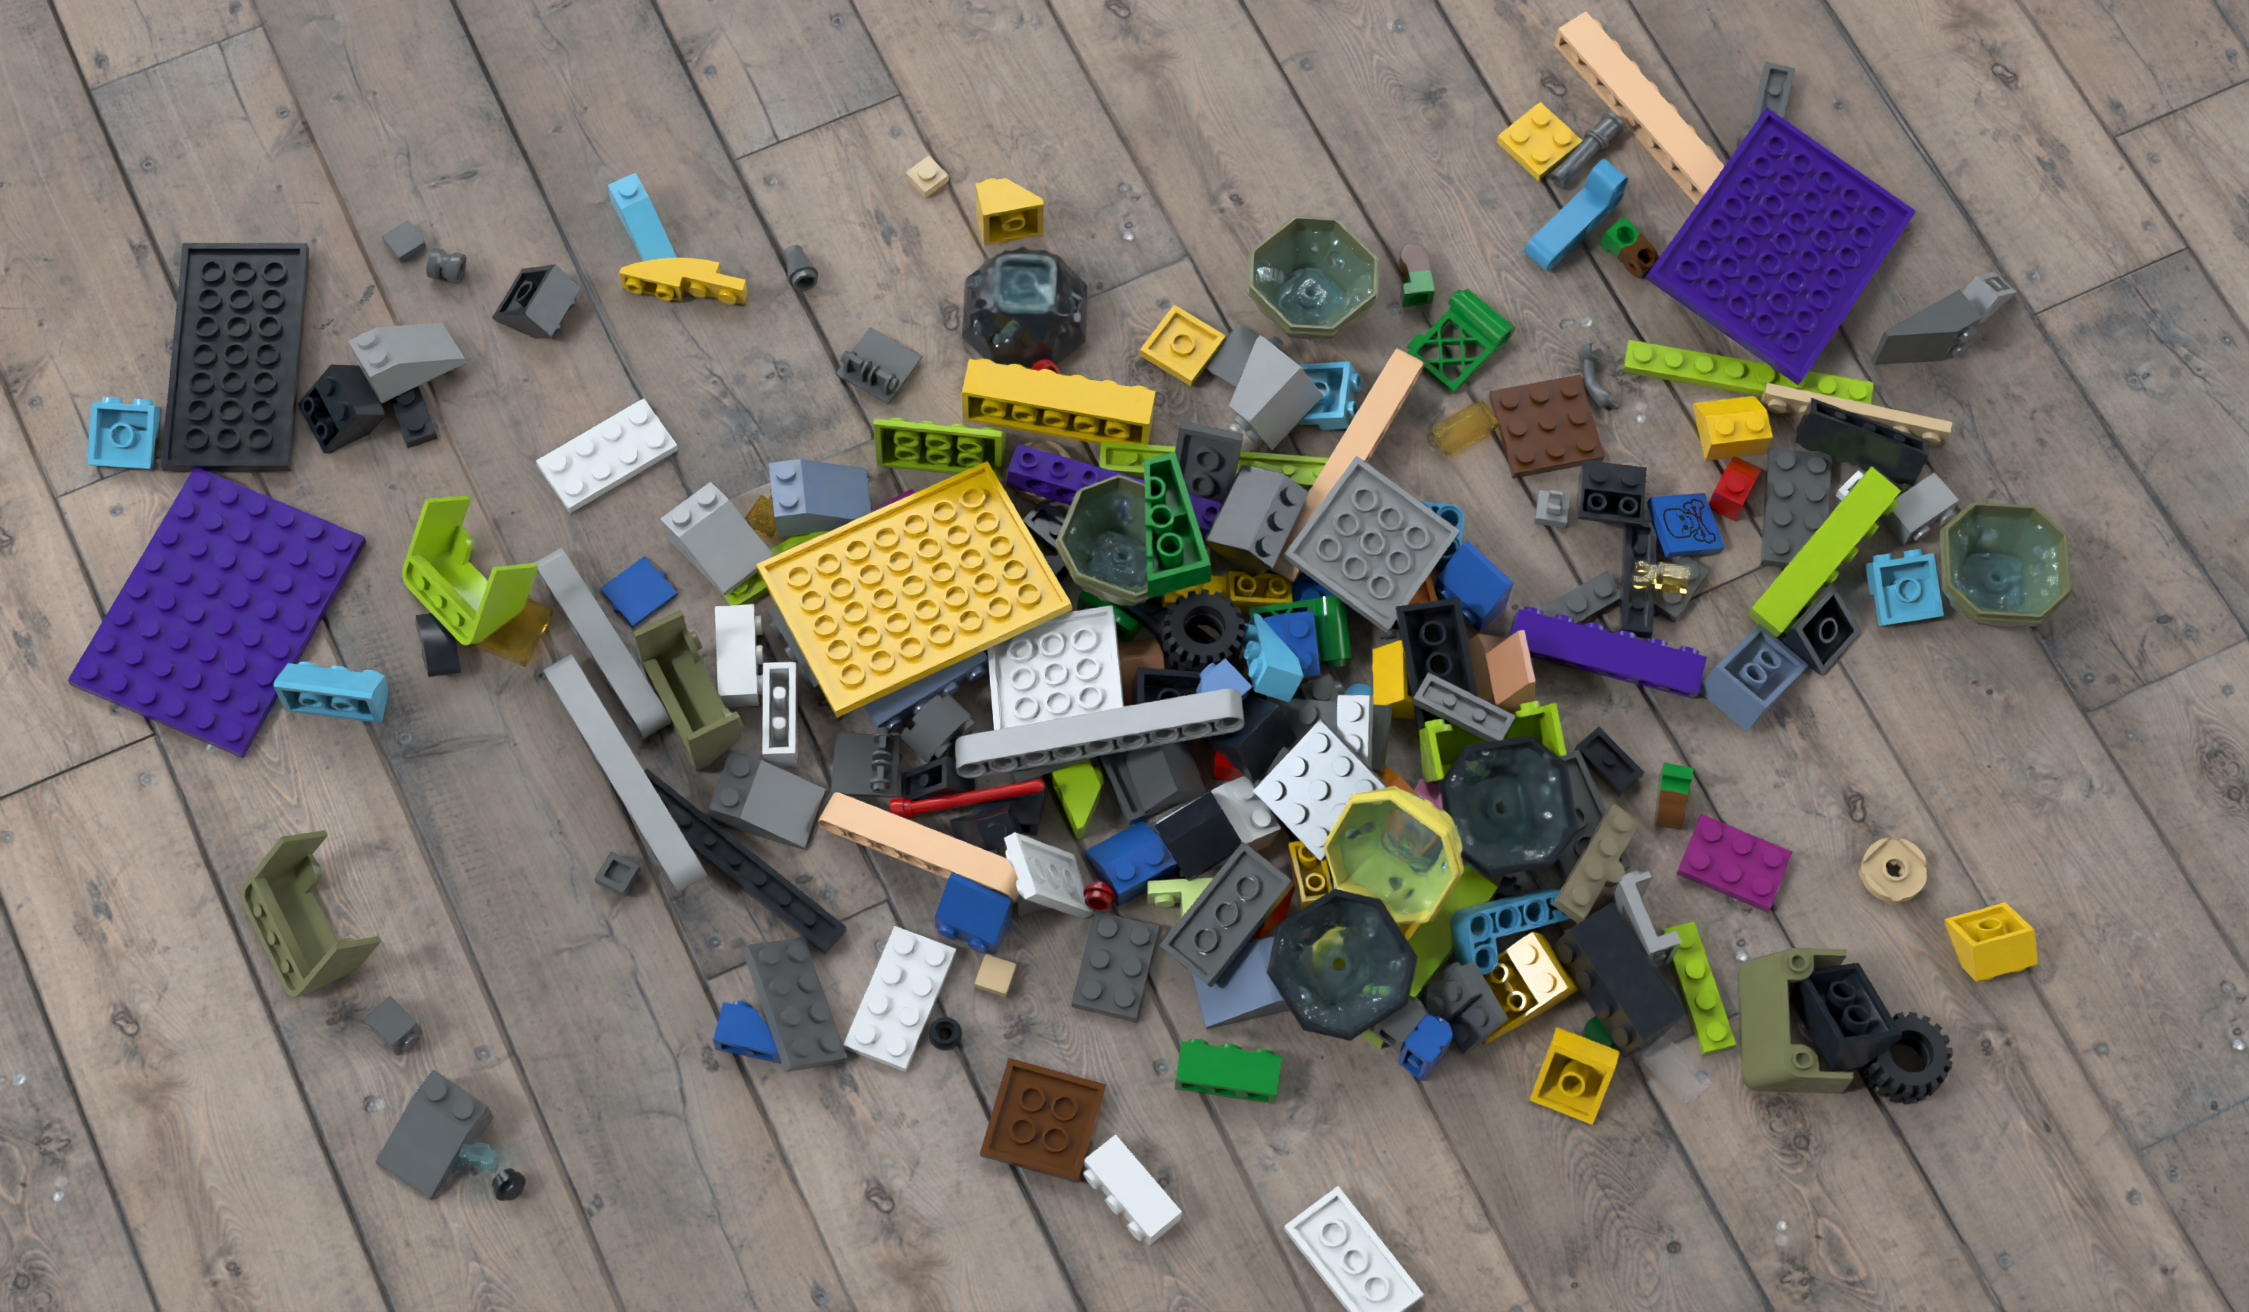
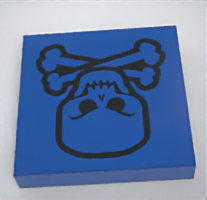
[1646,493,1725,558]

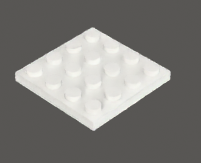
[987,605,1124,730]

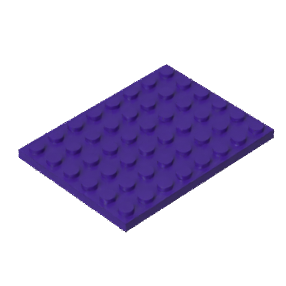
[1645,107,1916,385]
[68,468,366,758]

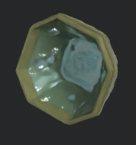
[1246,216,1380,341]
[1055,475,1167,606]
[1939,502,2071,627]

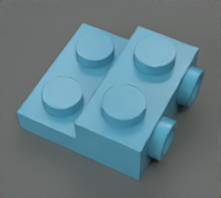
[1297,361,1362,430]
[87,397,161,470]
[1865,549,1944,626]

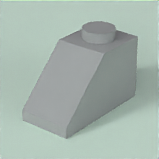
[1962,272,2017,323]

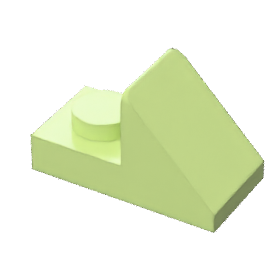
[1147,878,1213,918]

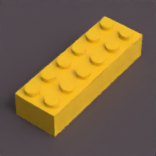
[962,359,1156,445]

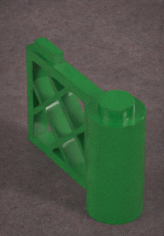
[1407,289,1515,394]
[1249,595,1353,669]

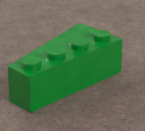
[1144,452,1211,598]

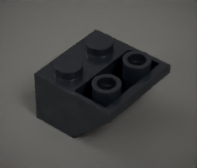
[298,364,386,453]
[1576,460,1647,527]

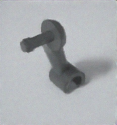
[1578,343,1619,410]

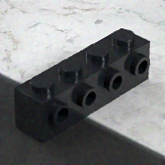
[1796,397,1929,486]

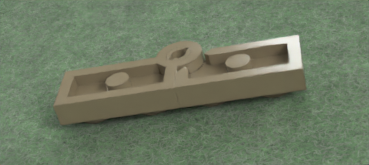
[1552,803,1640,923]

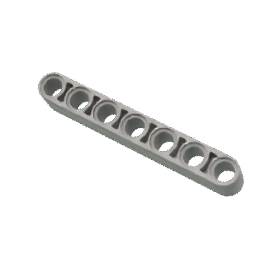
[534,548,671,739]

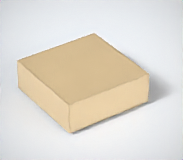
[974,954,1017,997]

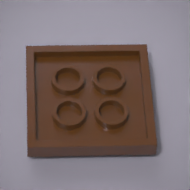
[1489,374,1605,479]
[980,1058,1106,1183]

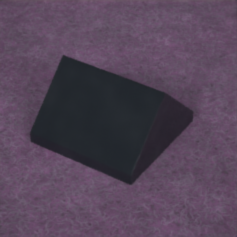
[1783,585,1861,675]
[1205,695,1297,784]
[1154,791,1242,882]

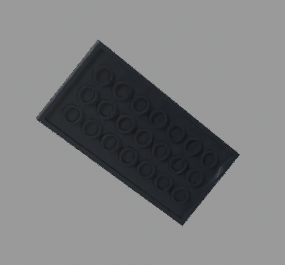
[161,243,309,471]

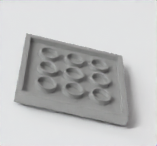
[1282,455,1460,633]

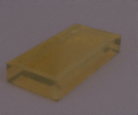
[1429,399,1499,457]

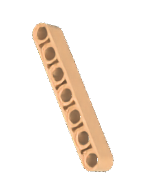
[818,792,1020,904]

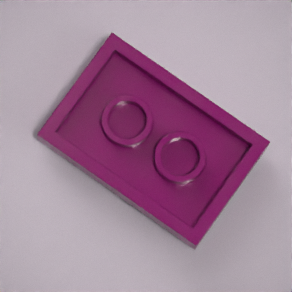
[1676,814,1793,913]

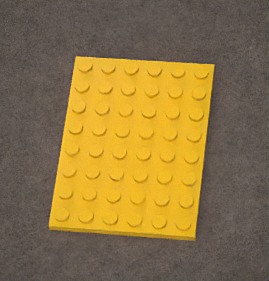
[756,461,1072,718]

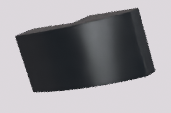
[415,613,461,677]

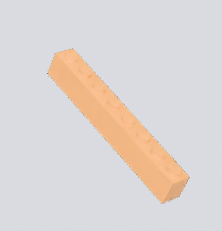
[1554,11,1724,205]

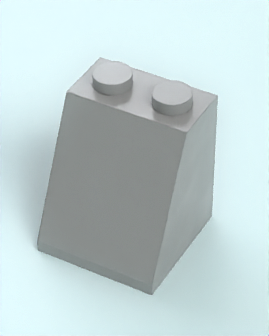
[1229,335,1323,450]

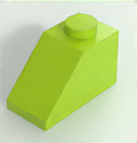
[1052,759,1104,840]

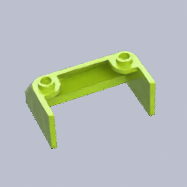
[402,495,538,645]
[1419,701,1567,783]

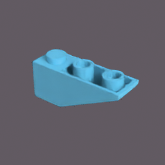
[1242,613,1303,702]

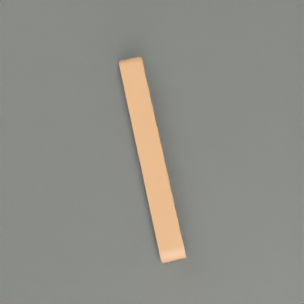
[1271,348,1425,582]

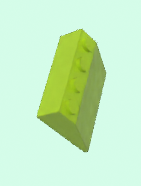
[873,417,1006,479]

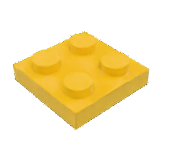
[1496,102,1582,181]
[1140,305,1226,386]

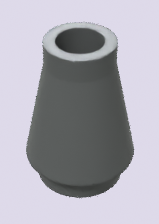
[784,245,818,291]

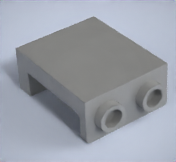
[1610,871,1681,968]

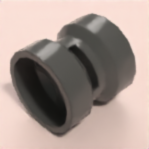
[426,247,466,284]

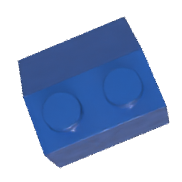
[1434,540,1513,632]
[1263,611,1320,681]
[1085,821,1176,907]
[935,872,1012,955]

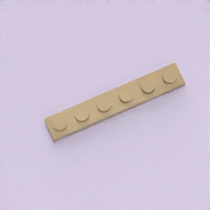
[1761,383,1952,447]

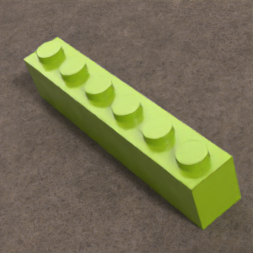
[1746,466,1901,638]
[1360,865,1498,1049]

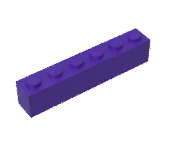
[1509,607,1707,699]

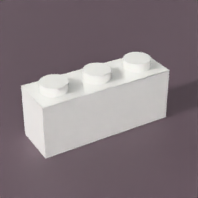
[715,604,764,708]
[762,662,798,768]
[1083,1134,1182,1246]

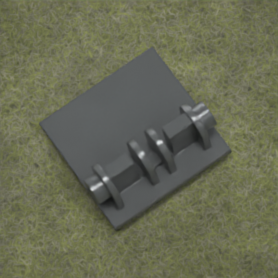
[1204,323,1290,388]
[836,327,922,405]
[831,727,901,797]

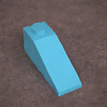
[608,173,677,261]

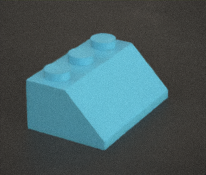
[273,662,390,724]

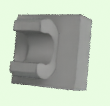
[1534,490,1571,528]

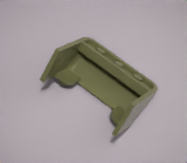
[633,610,745,772]
[241,830,381,997]
[1737,948,1853,1094]

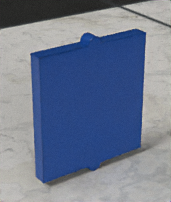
[600,556,677,628]

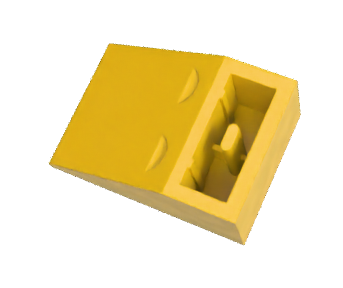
[1482,932,1578,1043]

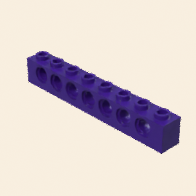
[1006,443,1222,546]

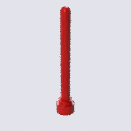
[890,779,1045,820]

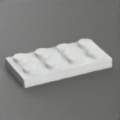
[536,398,678,513]
[1004,832,1094,919]
[843,926,956,1072]
[1284,1186,1424,1312]

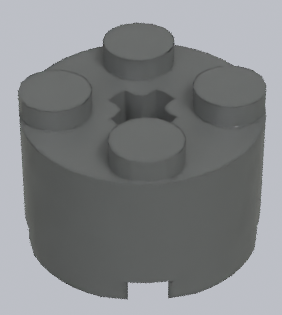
[901,691,975,763]

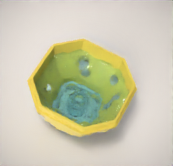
[1324,786,1464,925]

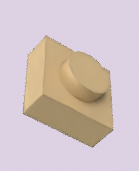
[906,155,949,199]

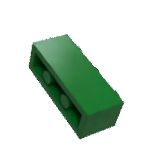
[1175,1039,1282,1104]

